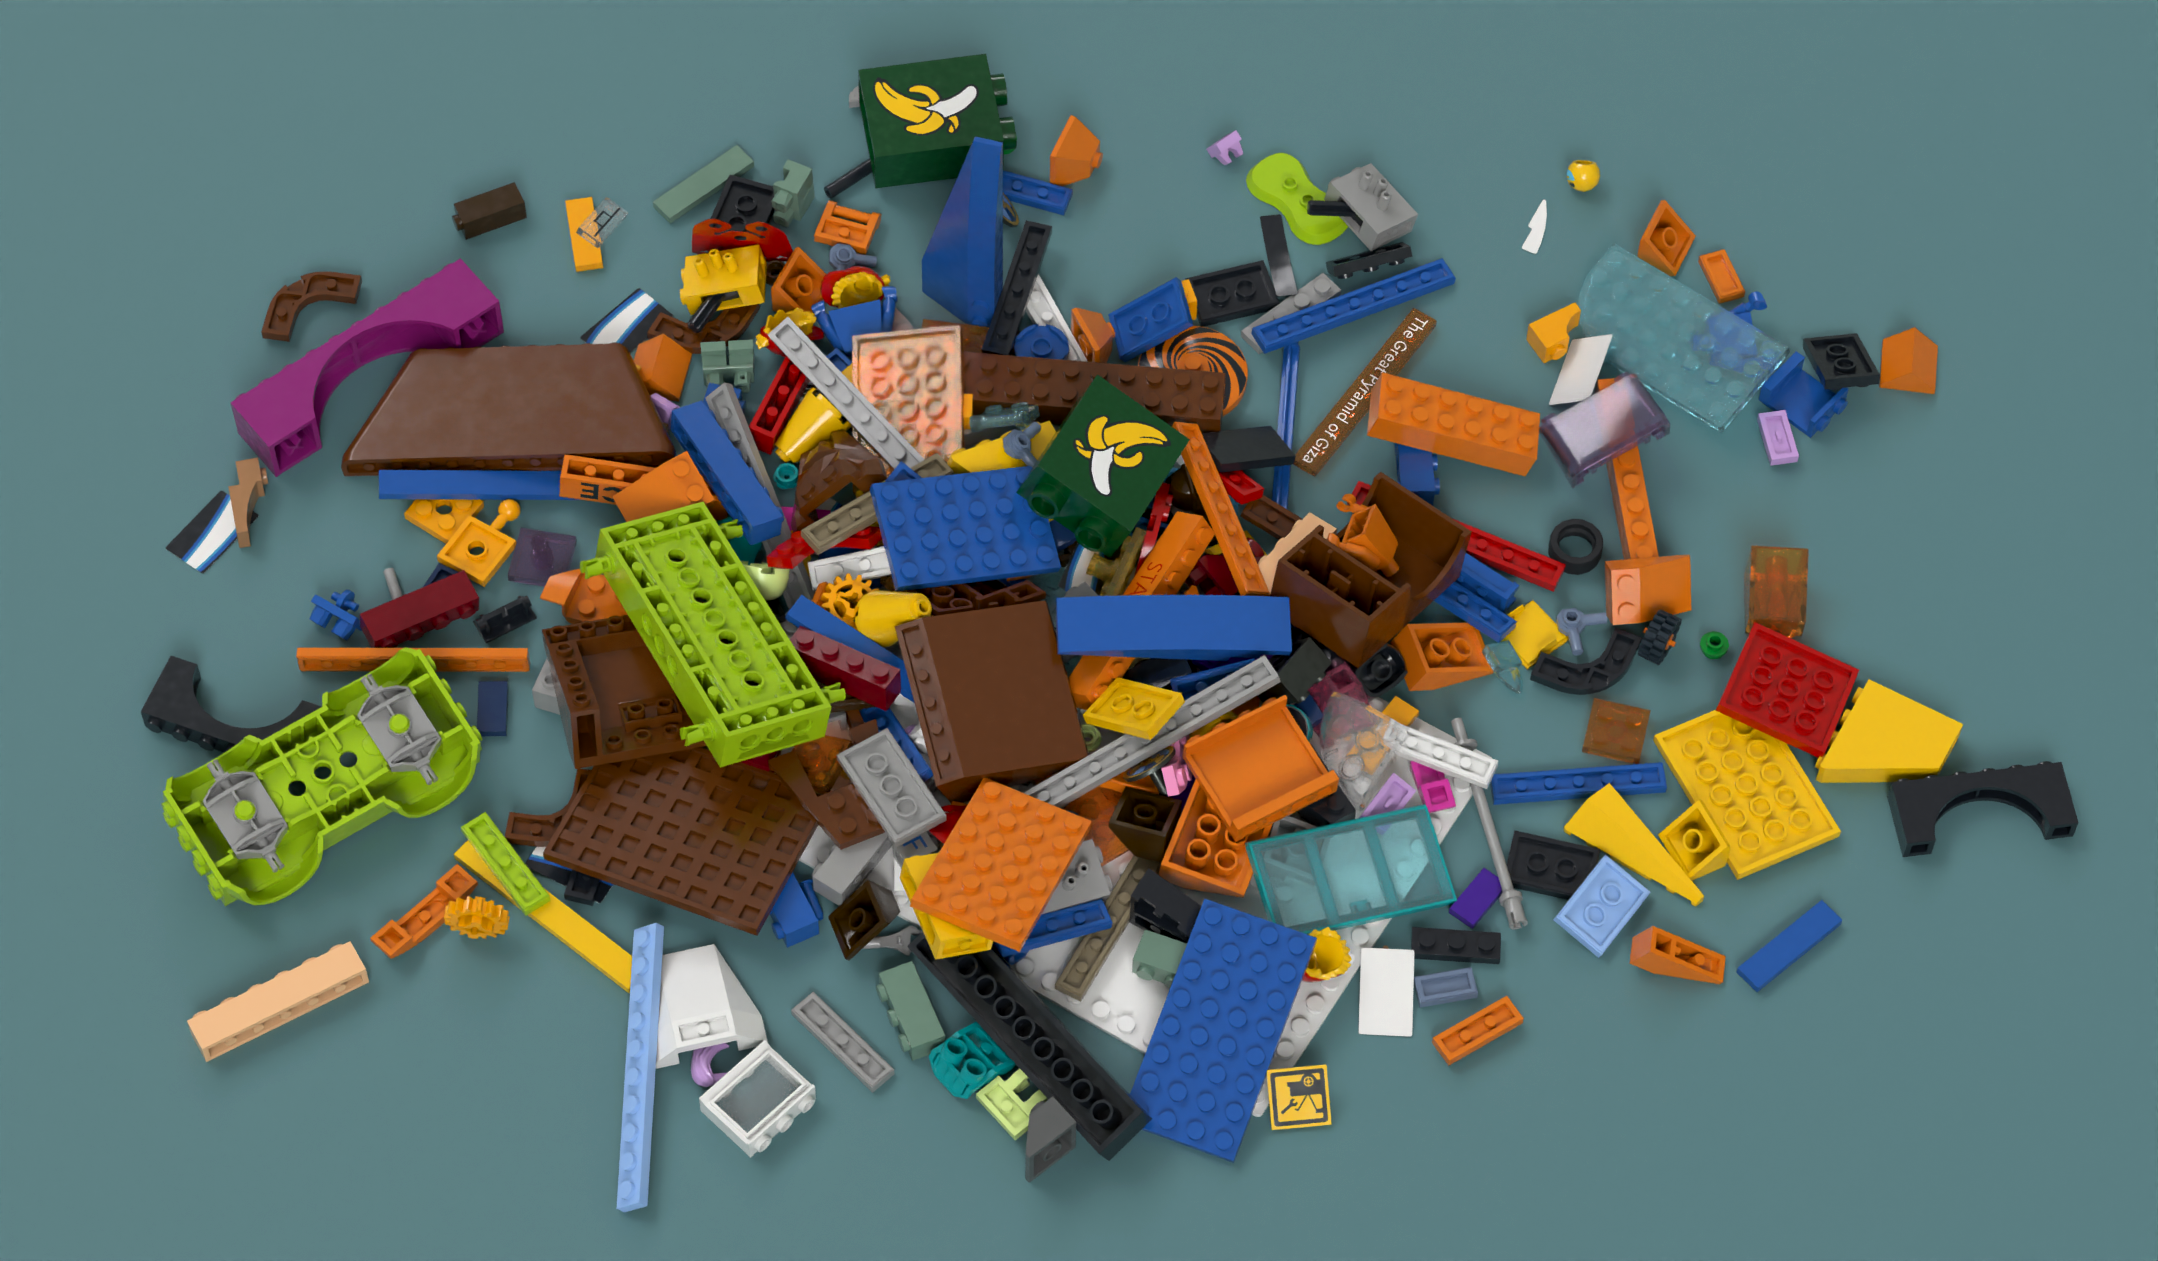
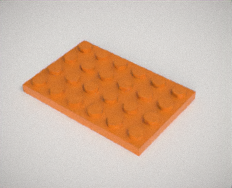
[910,778,1092,952]

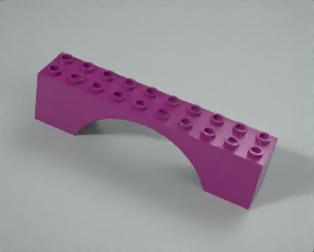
[231,258,504,477]

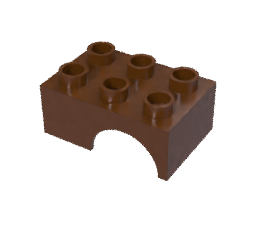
[1270,472,1472,668]

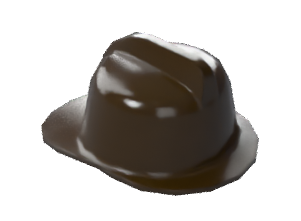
[1165,464,1209,523]

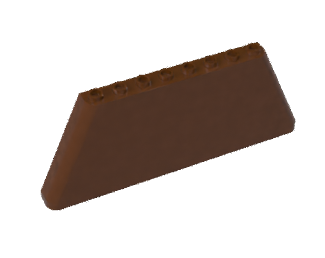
[341,342,677,476]

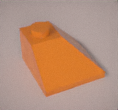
[1050,115,1103,186]
[1071,307,1115,363]

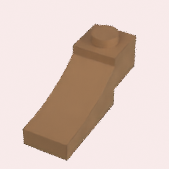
[228,458,268,548]

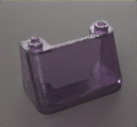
[1539,372,1670,488]

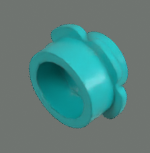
[773,463,798,490]

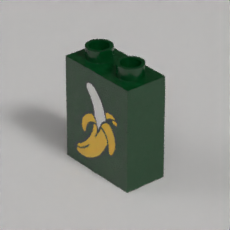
[858,54,1017,189]
[1016,374,1190,558]

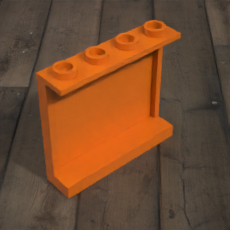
[1182,695,1339,842]

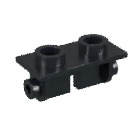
[473,596,537,644]

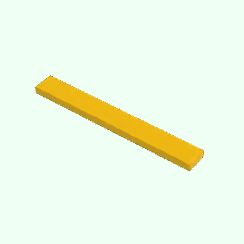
[454,840,632,993]

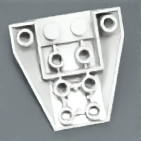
[656,944,768,1069]

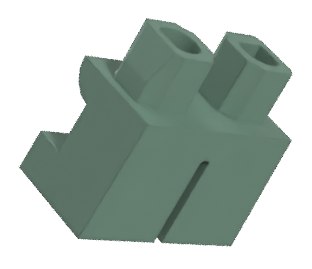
[771,159,815,227]
[700,340,754,393]

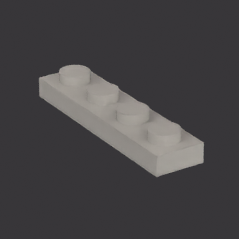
[1241,273,1341,354]

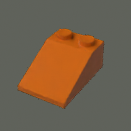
[612,451,715,522]
[1605,554,1692,625]
[1390,623,1495,691]

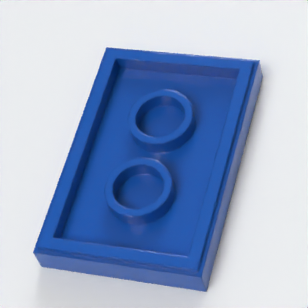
[1108,277,1194,362]

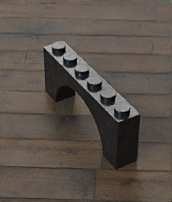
[141,655,321,753]
[1887,761,2079,857]

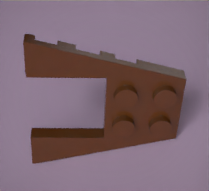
[768,719,885,850]

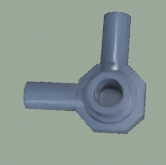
[829,243,877,271]
[1003,422,1041,468]
[1556,608,1607,655]

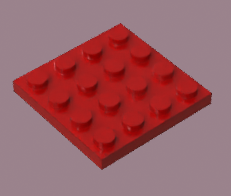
[1715,622,1859,758]

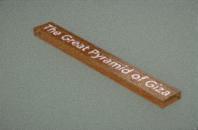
[1294,308,1437,477]

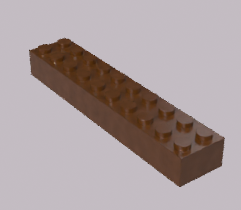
[942,351,1226,433]

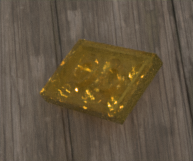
[1086,527,1147,596]

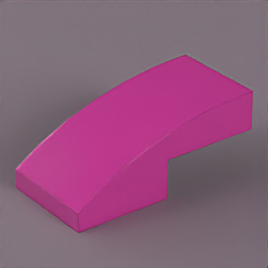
[1409,761,1456,813]

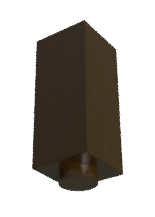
[452,182,527,240]

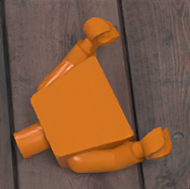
[1328,494,1399,577]

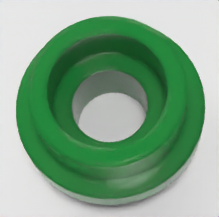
[1700,631,1729,659]

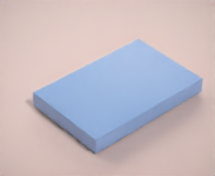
[1553,854,1651,958]

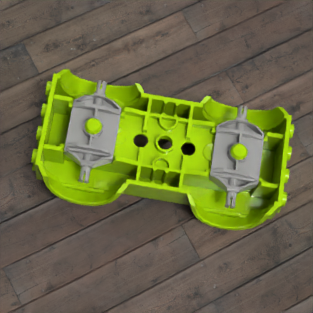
[161,647,482,906]

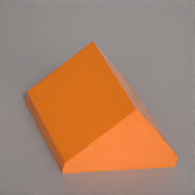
[1636,200,1696,277]
[771,247,826,313]
[1879,327,1938,394]
[634,334,692,402]

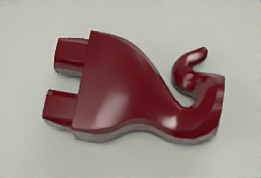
[1184,537,1264,595]

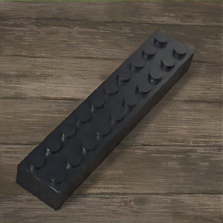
[907,932,1152,1161]

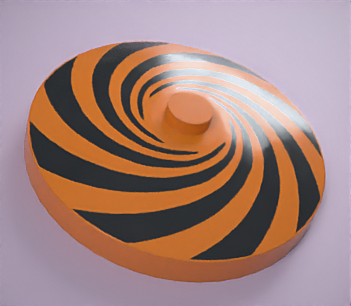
[1138,326,1248,416]

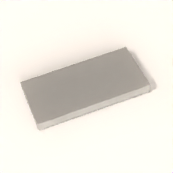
[836,728,947,848]

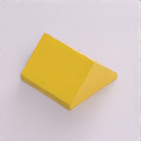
[1658,800,1731,881]

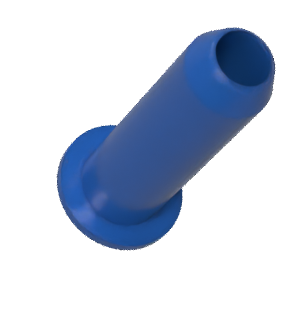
[799,879,823,921]

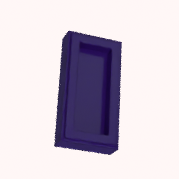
[1449,868,1503,929]

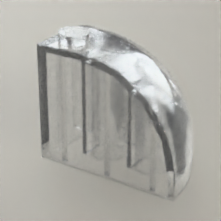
[1319,692,1409,813]

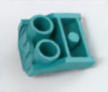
[929,1022,1016,1099]

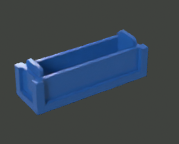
[1455,553,1519,613]

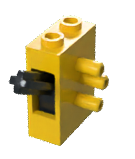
[680,244,767,333]

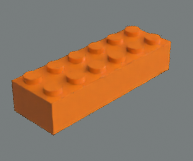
[1367,372,1540,476]

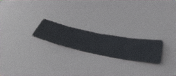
[1260,214,1298,297]

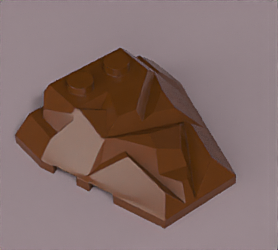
[791,429,887,533]
[902,580,1046,616]

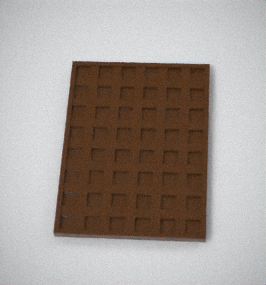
[543,747,829,936]

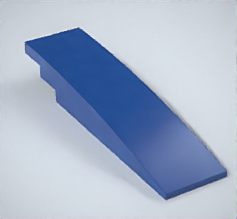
[1055,595,1292,661]

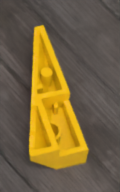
[1563,783,1704,907]

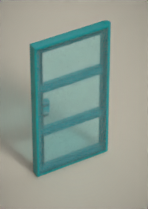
[1245,804,1457,935]

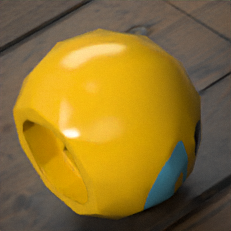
[1566,160,1601,192]

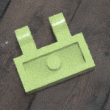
[976,1068,1048,1140]

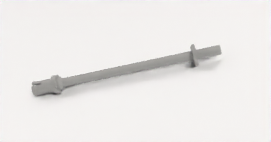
[1451,718,1528,930]

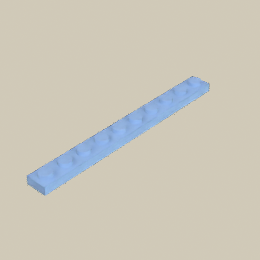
[616,923,664,1212]

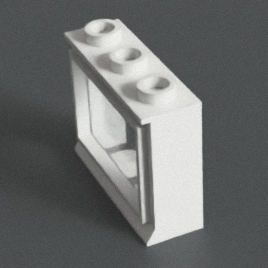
[699,1040,816,1158]

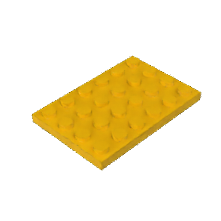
[1653,710,1841,880]

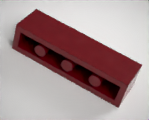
[360,570,479,648]
[790,626,901,711]

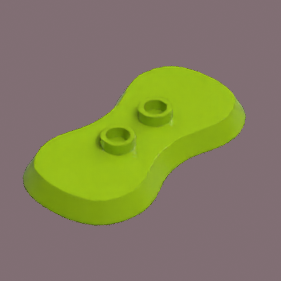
[1246,153,1348,245]

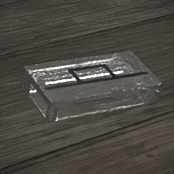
[576,197,629,248]

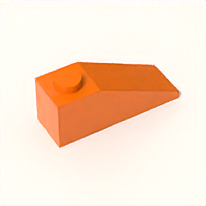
[1630,926,1726,984]

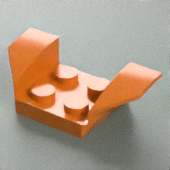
[540,569,628,624]

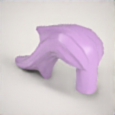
[691,1043,729,1087]

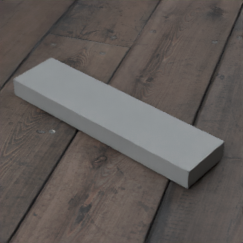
[791,992,895,1093]

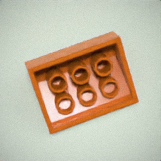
[1159,780,1273,898]

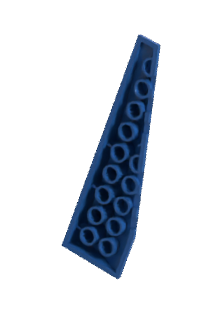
[922,137,1003,330]

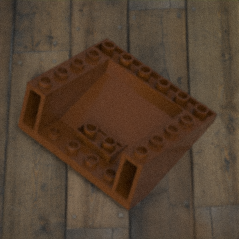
[542,601,728,769]
[895,601,1089,803]

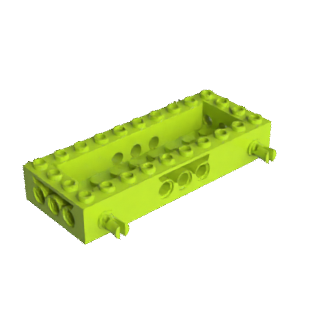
[580,502,846,768]

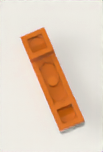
[370,864,478,959]

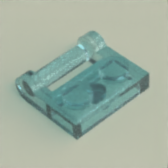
[969,402,1040,432]

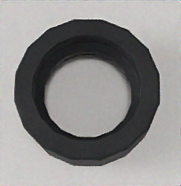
[1548,519,1603,575]

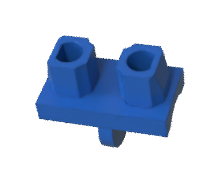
[309,589,362,641]

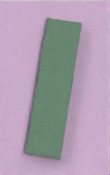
[653,145,754,224]

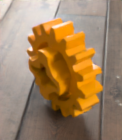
[820,573,880,631]
[444,896,510,939]

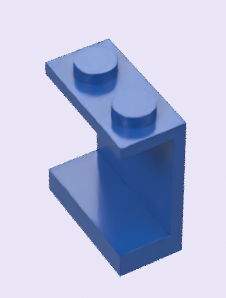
[1758,351,1849,438]

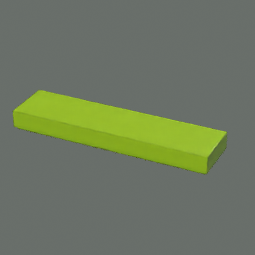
[461,812,550,916]

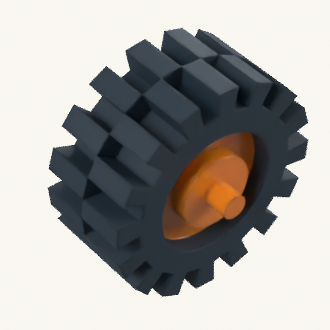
[1638,609,1682,665]

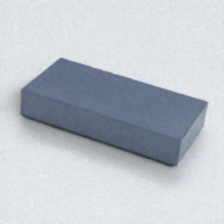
[1414,967,1478,1008]

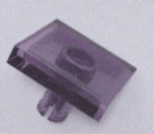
[508,528,577,587]

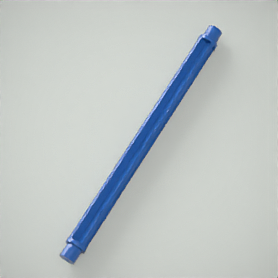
[1272,341,1300,510]

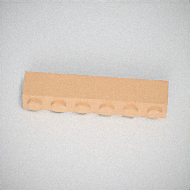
[187,941,369,1062]

